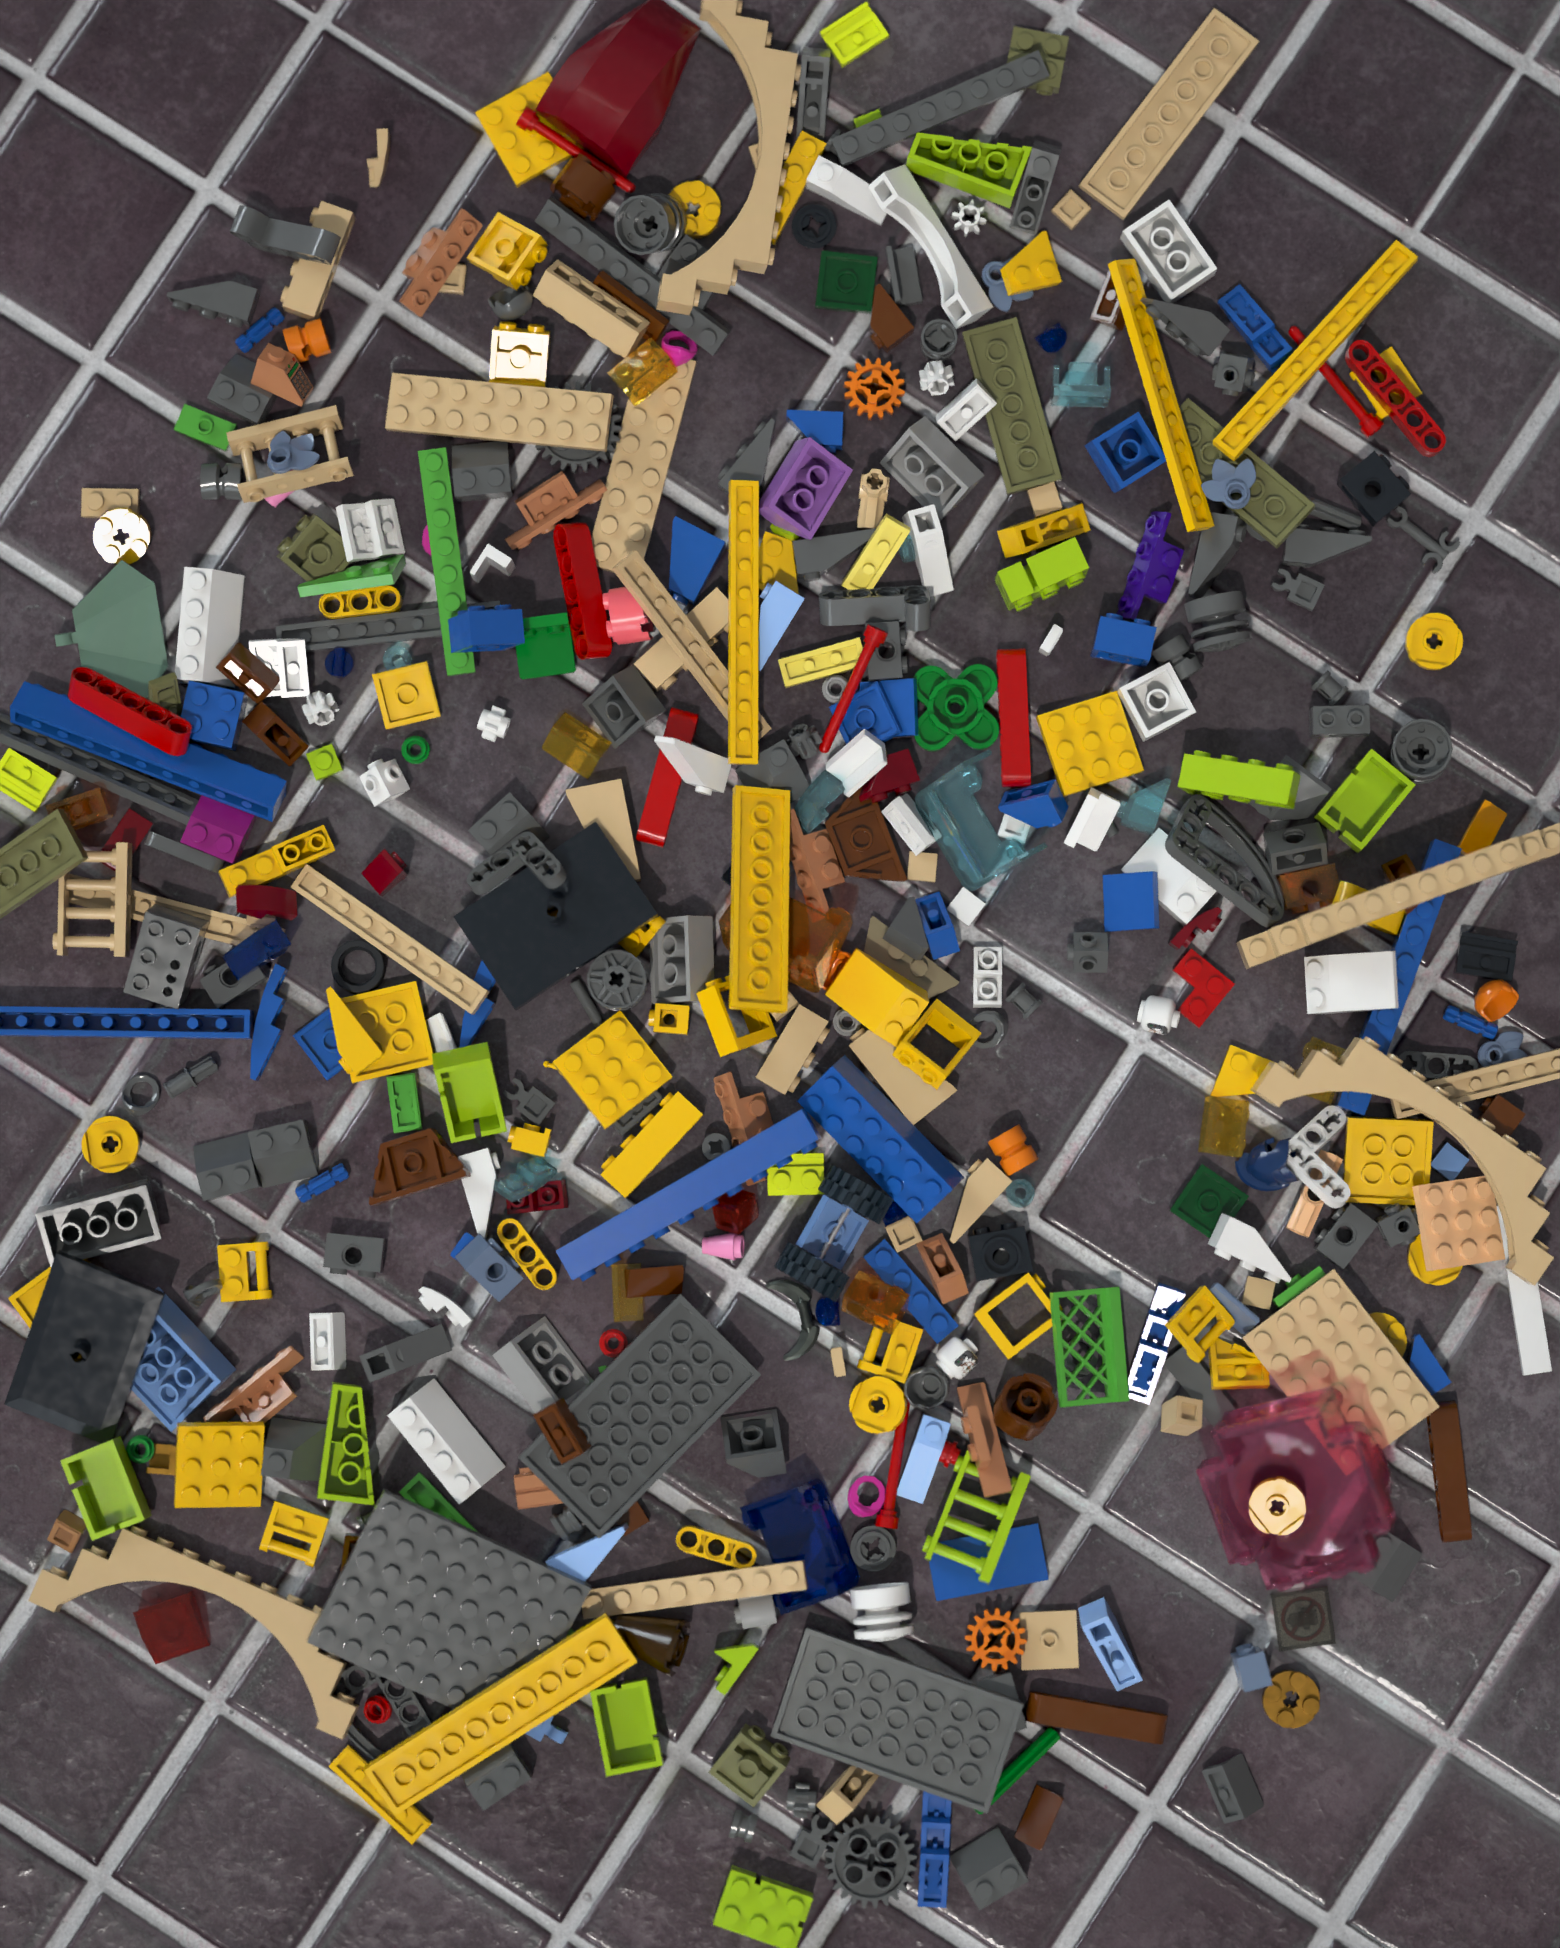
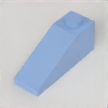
[758,581,805,671]
[897,1413,951,1504]
[545,1522,629,1582]
[1078,1597,1143,1691]

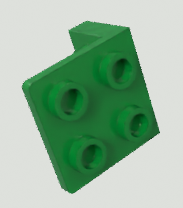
[516,612,576,680]

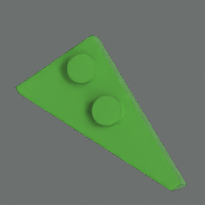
[298,554,406,597]

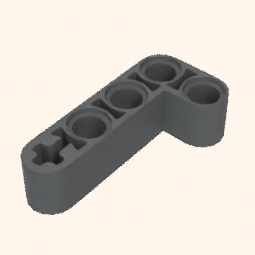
[230,205,341,265]
[818,585,931,631]

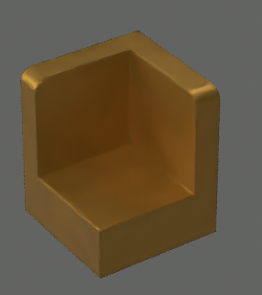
[146,1443,176,1475]

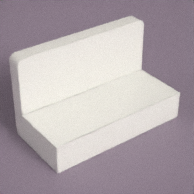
[470,544,515,583]
[825,728,887,797]
[1064,787,1121,851]
[881,794,941,856]

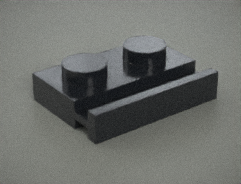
[1454,932,1518,982]

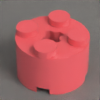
[603,587,653,645]

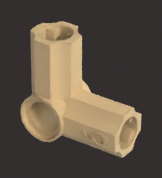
[857,469,890,530]

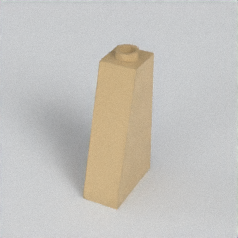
[566,779,642,882]
[848,1028,957,1125]

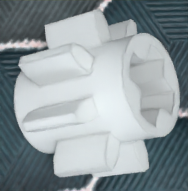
[951,200,986,237]
[919,360,954,396]
[302,690,339,726]
[477,705,511,742]

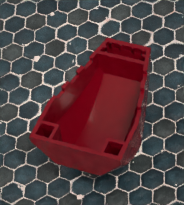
[535,0,702,177]

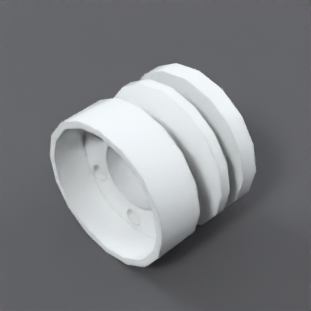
[850,1582,914,1641]

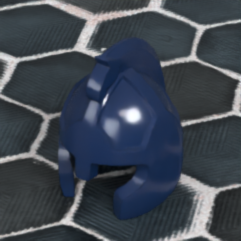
[1235,1137,1300,1191]

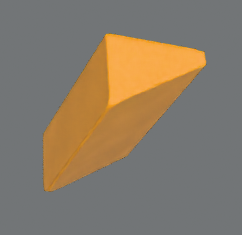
[1457,799,1507,855]

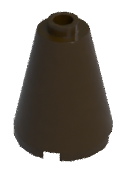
[611,1615,690,1676]

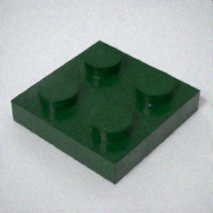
[815,250,878,314]
[1169,1164,1249,1239]

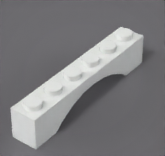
[868,164,993,329]

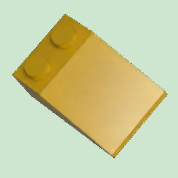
[825,947,929,1047]

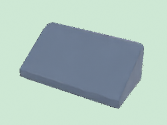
[1209,1283,1260,1335]

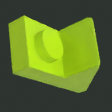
[714,1643,759,1695]

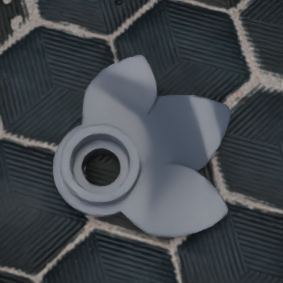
[982,258,1034,312]
[267,431,320,474]
[1201,459,1256,509]
[1477,1031,1528,1067]

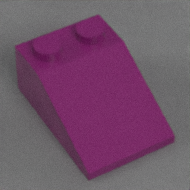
[180,795,257,865]

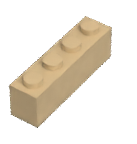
[280,201,356,321]
[533,259,650,359]
[634,587,728,692]

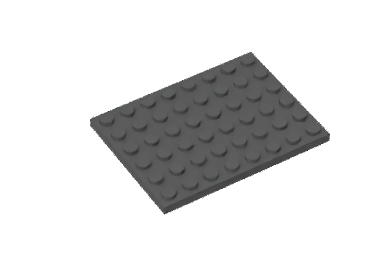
[307,1489,591,1709]

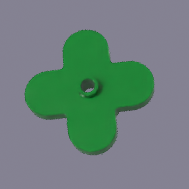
[913,664,999,751]

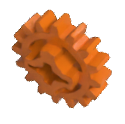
[844,358,905,420]
[965,1607,1028,1671]

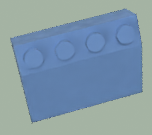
[131,1287,237,1432]

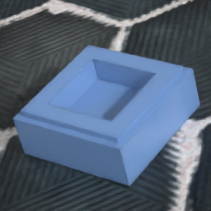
[1431,1142,1469,1181]

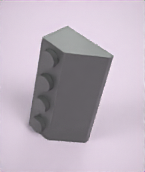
[35,1178,162,1267]

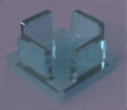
[1051,362,1111,407]

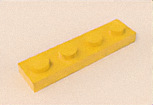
[771,131,827,245]

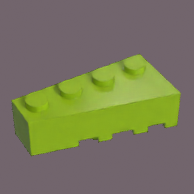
[906,132,1032,209]
[1178,751,1300,809]
[317,1382,375,1506]

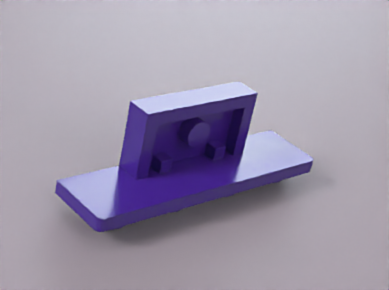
[1117,511,1184,620]

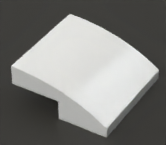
[336,499,405,562]
[249,639,310,698]

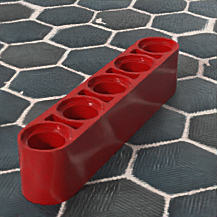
[1345,340,1446,457]
[553,522,612,660]
[996,648,1031,787]
[68,667,192,756]
[636,707,699,848]

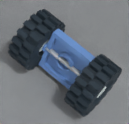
[774,1165,893,1302]

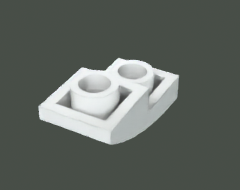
[973,947,1002,1008]
[419,1286,474,1327]

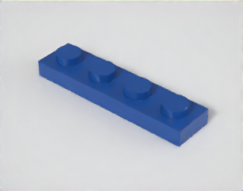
[863,1239,959,1344]

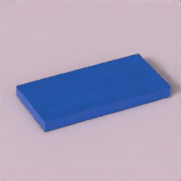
[929,1523,1049,1601]

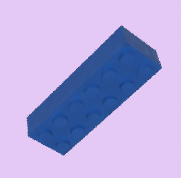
[797,1055,964,1224]

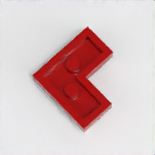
[1172,948,1235,1028]

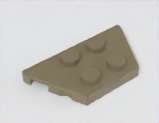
[864,916,959,999]

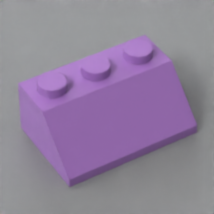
[759,437,853,540]

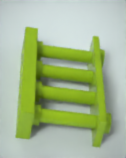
[922,1451,1031,1585]

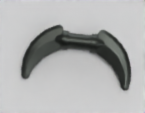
[765,1280,820,1361]

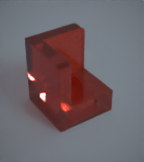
[712,1190,759,1235]

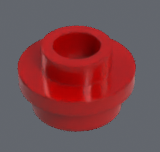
[599,1329,628,1358]
[938,1440,962,1468]
[364,1695,392,1724]

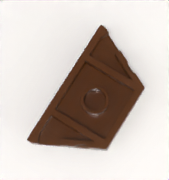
[825,786,907,882]
[369,1128,471,1206]

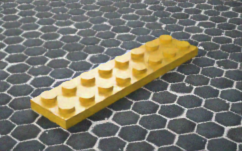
[729,785,790,1013]

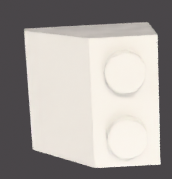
[1117,662,1196,742]

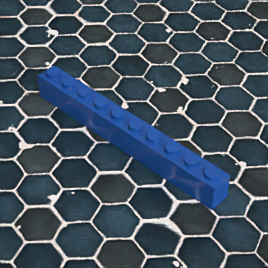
[10,681,287,822]
[1334,839,1462,1116]
[0,1006,254,1040]
[556,1108,822,1282]

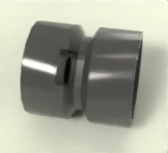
[920,319,958,362]
[200,463,244,500]
[1151,634,1204,682]

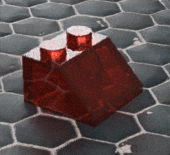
[133,1591,210,1664]

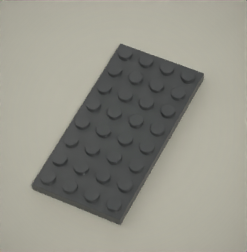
[518,1294,761,1538]
[771,1626,1024,1814]

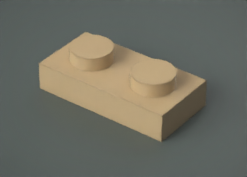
[81,488,140,518]

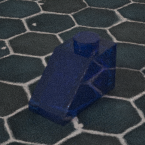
[223,920,291,980]

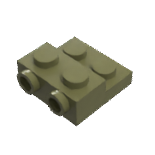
[1007,26,1069,96]
[276,513,350,595]
[708,1723,791,1808]

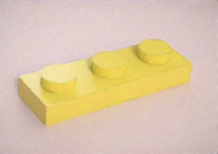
[842,514,910,590]
[778,637,863,688]

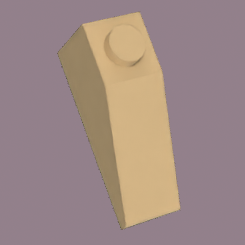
[949,1158,1012,1244]

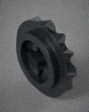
[792,204,836,249]

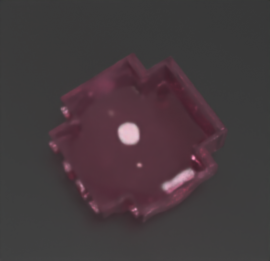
[1196,1386,1397,1591]

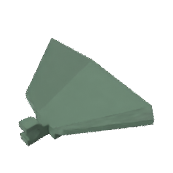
[55,560,168,698]

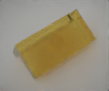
[542,712,612,779]
[611,1263,644,1322]

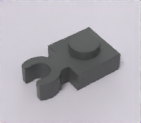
[1270,569,1325,612]
[503,1078,556,1126]
[789,1813,833,1869]

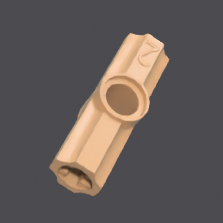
[1285,1150,1343,1238]

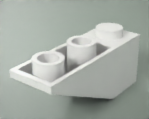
[902,504,954,597]
[1208,1213,1291,1284]

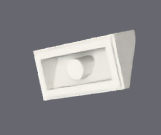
[936,379,997,441]
[425,1013,457,1053]
[309,1312,346,1370]

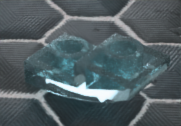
[794,770,846,834]
[493,1156,557,1202]

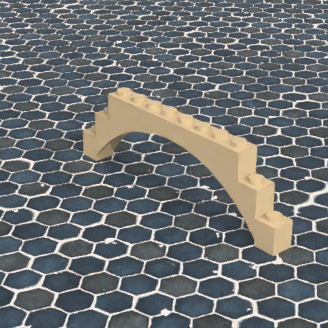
[656,0,801,315]
[1236,823,1560,969]
[1251,1036,1554,1286]
[28,1525,359,1739]

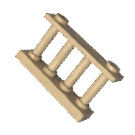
[226,405,354,503]
[53,842,133,957]

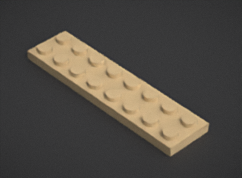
[1079,8,1259,221]
[591,347,697,573]
[385,373,614,452]

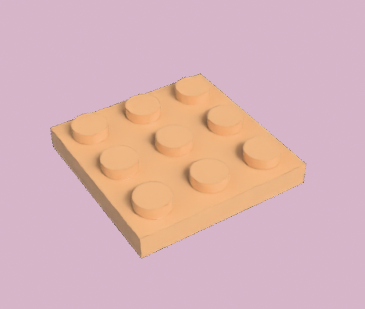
[1412,1176,1505,1271]

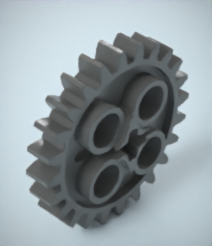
[535,381,622,474]
[824,1813,917,1909]

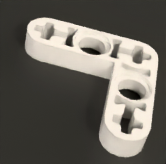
[1286,1105,1351,1208]

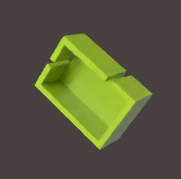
[995,537,1089,612]
[1314,749,1416,853]
[432,1042,507,1143]
[60,1436,152,1541]
[590,1677,664,1777]
[713,1865,813,1948]

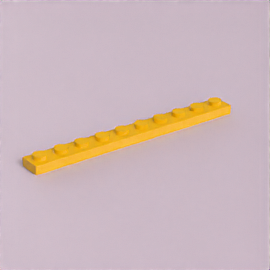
[1212,240,1418,461]
[1108,259,1214,532]
[728,480,759,765]

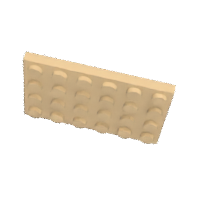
[1242,1269,1440,1475]

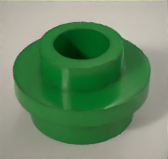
[401,736,430,764]
[126,1435,155,1464]

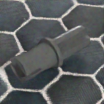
[163,1057,219,1099]

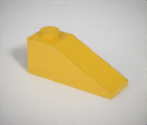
[997,504,1090,558]
[326,986,384,1076]

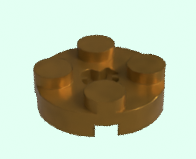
[1262,1670,1320,1728]

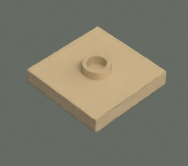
[1019,1610,1079,1670]

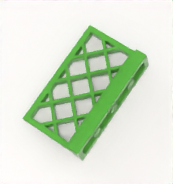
[1050,1287,1129,1407]

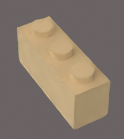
[756,1004,830,1096]

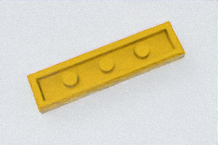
[328,1744,432,1844]

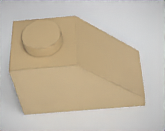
[816,1765,880,1825]

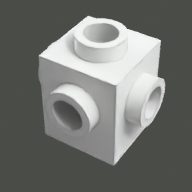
[360,759,410,807]

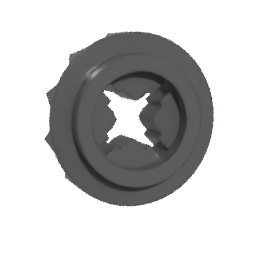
[850,1525,896,1572]

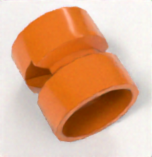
[283,318,331,363]
[988,1124,1039,1177]

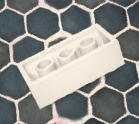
[175,567,245,688]
[387,1378,506,1505]

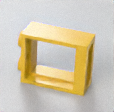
[696,975,777,1057]
[892,999,982,1090]
[973,1272,1063,1360]

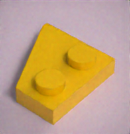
[1000,231,1062,296]
[759,531,799,594]
[1210,1045,1278,1097]
[1208,1338,1270,1390]

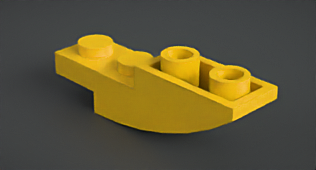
[218,825,335,898]

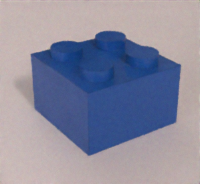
[1084,412,1166,493]
[448,605,525,653]
[1090,613,1157,668]
[181,681,248,751]

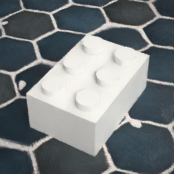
[1120,200,1217,304]

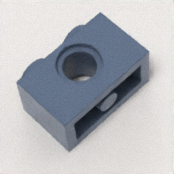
[455,1233,524,1302]
[1230,1643,1273,1692]

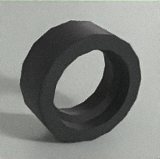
[331,939,386,994]

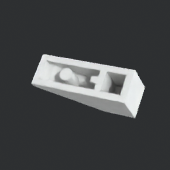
[806,156,887,225]
[654,735,731,796]
[458,1148,501,1238]

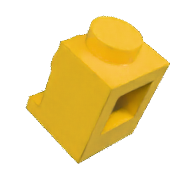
[648,1003,690,1035]
[507,1123,552,1158]

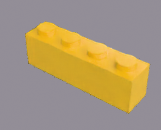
[601,1092,703,1198]

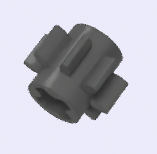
[785,724,822,759]
[786,1782,817,1818]

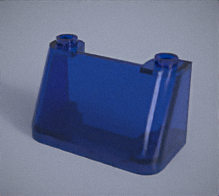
[740,1478,859,1615]

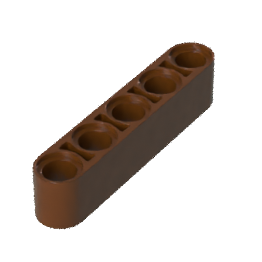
[1426,1400,1472,1543]
[1025,1691,1168,1744]

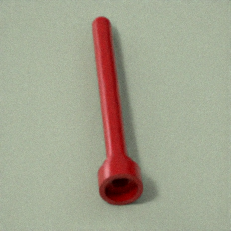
[516,106,636,194]
[1288,326,1384,438]
[819,624,888,753]
[875,1399,910,1529]

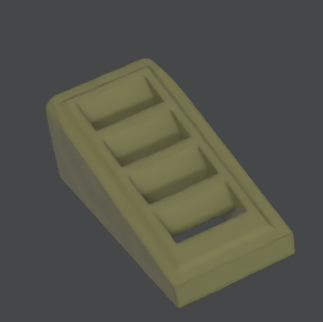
[148,672,182,717]

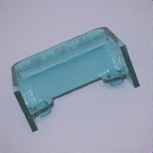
[915,749,1047,891]

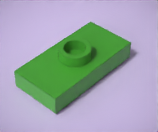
[174,404,238,452]
[386,1073,423,1133]
[1272,1266,1325,1309]

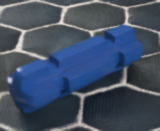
[235,307,284,353]
[1443,1005,1498,1039]
[295,1163,349,1203]

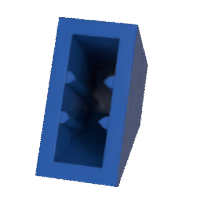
[669,516,726,606]

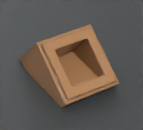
[47,1510,87,1554]

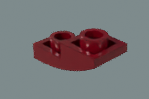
[101,808,153,872]
[236,885,297,921]
[1168,907,1222,950]
[505,1180,569,1215]

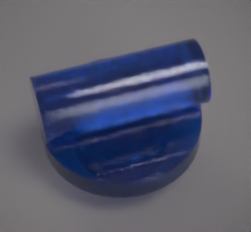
[1034,323,1067,353]
[325,648,354,678]
[883,1200,909,1226]
[815,1297,840,1326]

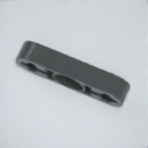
[144,831,225,874]

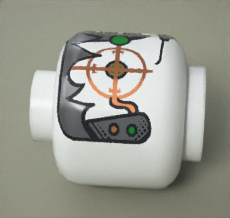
[1137,995,1181,1035]
[936,1337,978,1379]

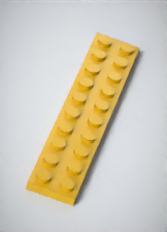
[364,1613,637,1816]

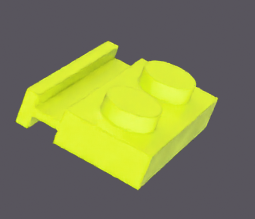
[820,1,889,68]
[0,748,58,813]
[767,1153,824,1196]

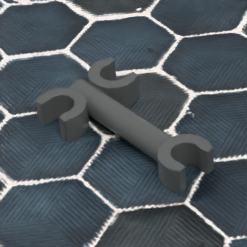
[1386,506,1460,574]

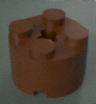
[550,154,615,221]
[993,1373,1058,1441]

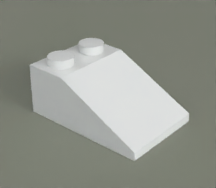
[1121,828,1224,926]
[1304,951,1399,1014]

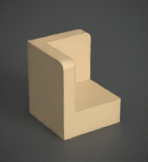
[1161,1396,1203,1436]

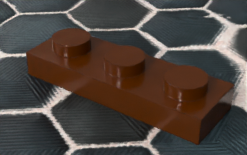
[593,270,669,345]

